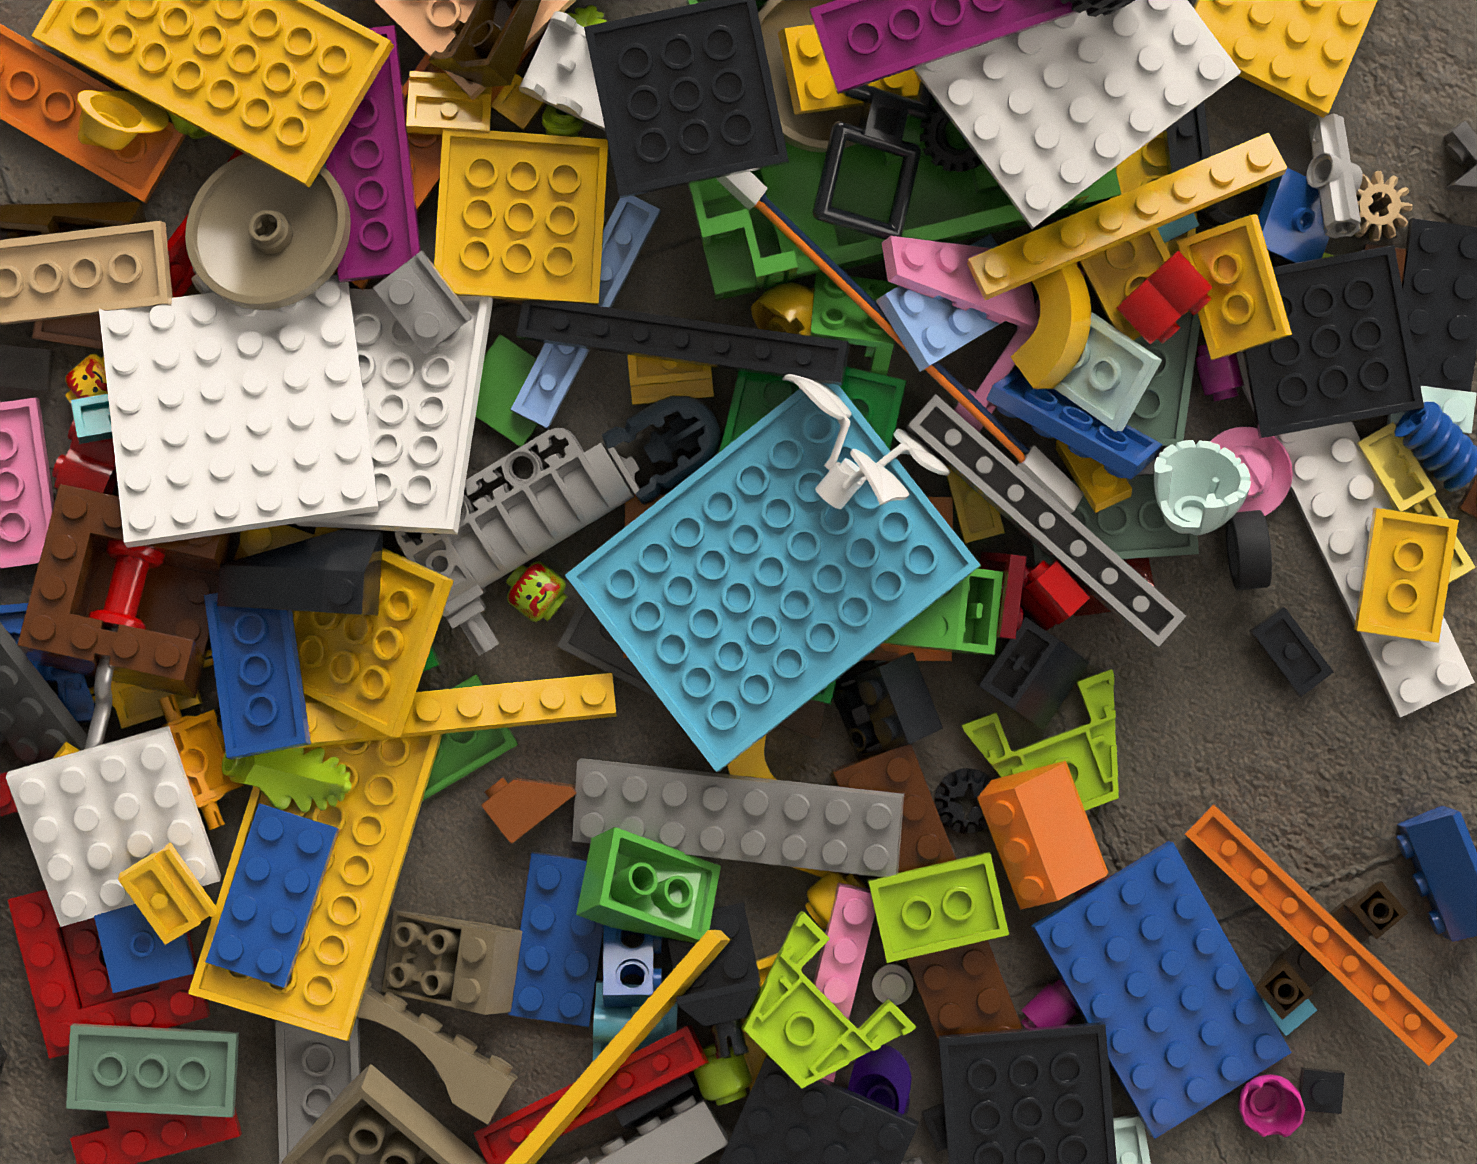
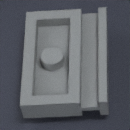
[373,251,473,354]

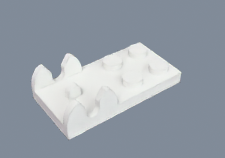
[519,11,605,131]

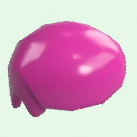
[1238,1074,1305,1137]

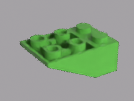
[883,569,1003,655]

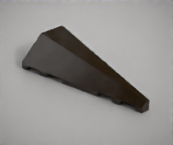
[429,0,541,87]
[0,202,147,240]

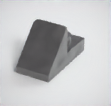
[1444,121,1477,192]

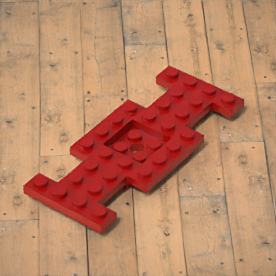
[0,772,242,1164]

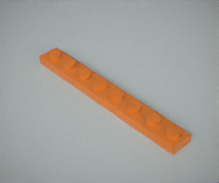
[1185,804,1458,1066]

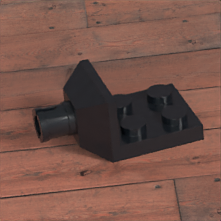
[667,902,762,1060]

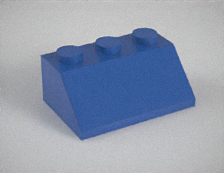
[1396,806,1477,942]

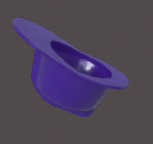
[848,1044,912,1115]

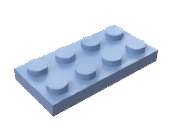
[876,234,999,372]

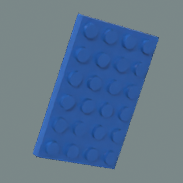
[1031,841,1292,1139]

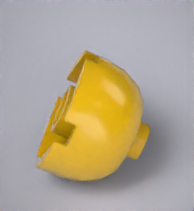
[751,282,814,336]

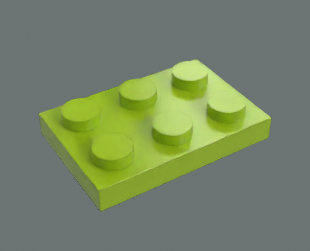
[868,852,1009,963]

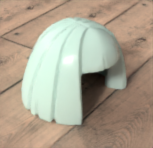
[1154,440,1251,535]

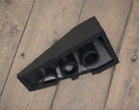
[217,529,383,616]

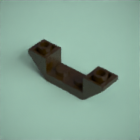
[1254,881,1408,1020]

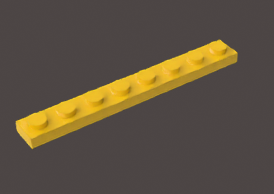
[967,133,1287,300]
[290,673,617,749]

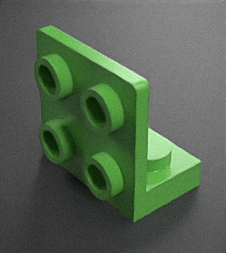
[810,272,898,376]

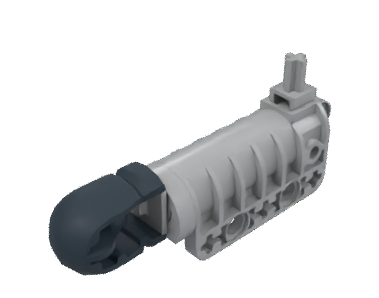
[395,396,721,656]

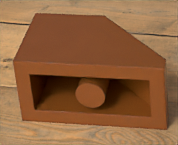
[481,777,577,844]

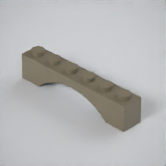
[357,979,519,1125]

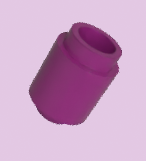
[1195,344,1245,402]
[1021,979,1077,1028]

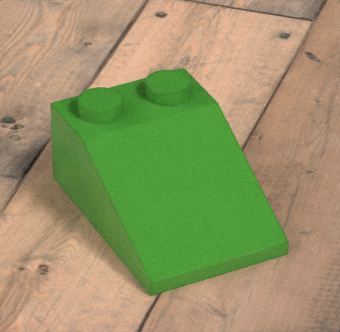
[576,827,721,943]

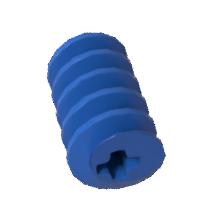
[1394,402,1477,492]

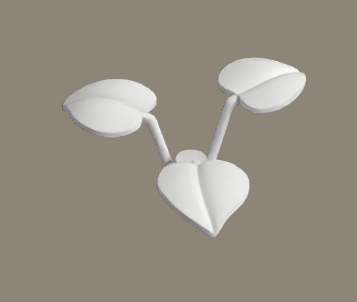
[782,374,951,510]

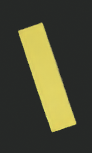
[1357,422,1475,584]

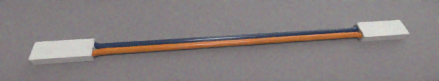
[716,171,1084,513]

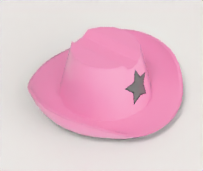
[1210,427,1293,516]

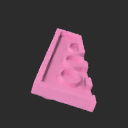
[882,236,1038,335]

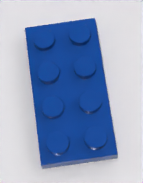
[986,368,1163,480]
[204,593,311,759]
[205,803,340,988]
[508,852,604,1027]

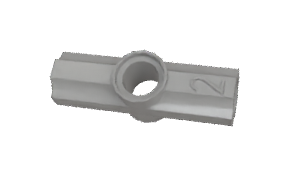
[1306,113,1362,239]

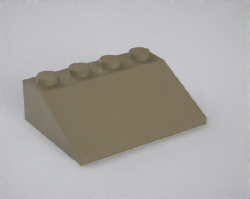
[281,1064,487,1164]

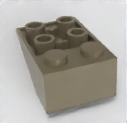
[382,910,523,1015]

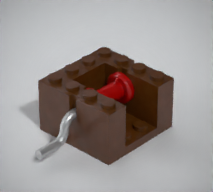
[18,484,235,750]

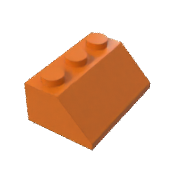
[977,761,1108,910]

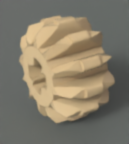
[1354,171,1412,242]

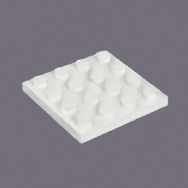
[6,726,221,927]

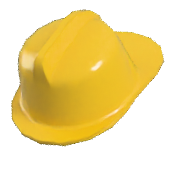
[77,90,169,150]

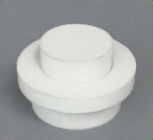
[872,964,913,1005]

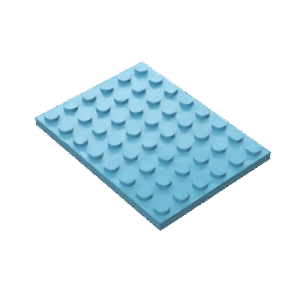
[565,383,981,772]

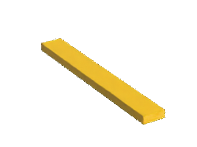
[504,930,731,1164]

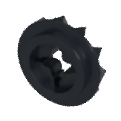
[934,768,992,834]

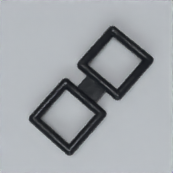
[813,81,934,240]

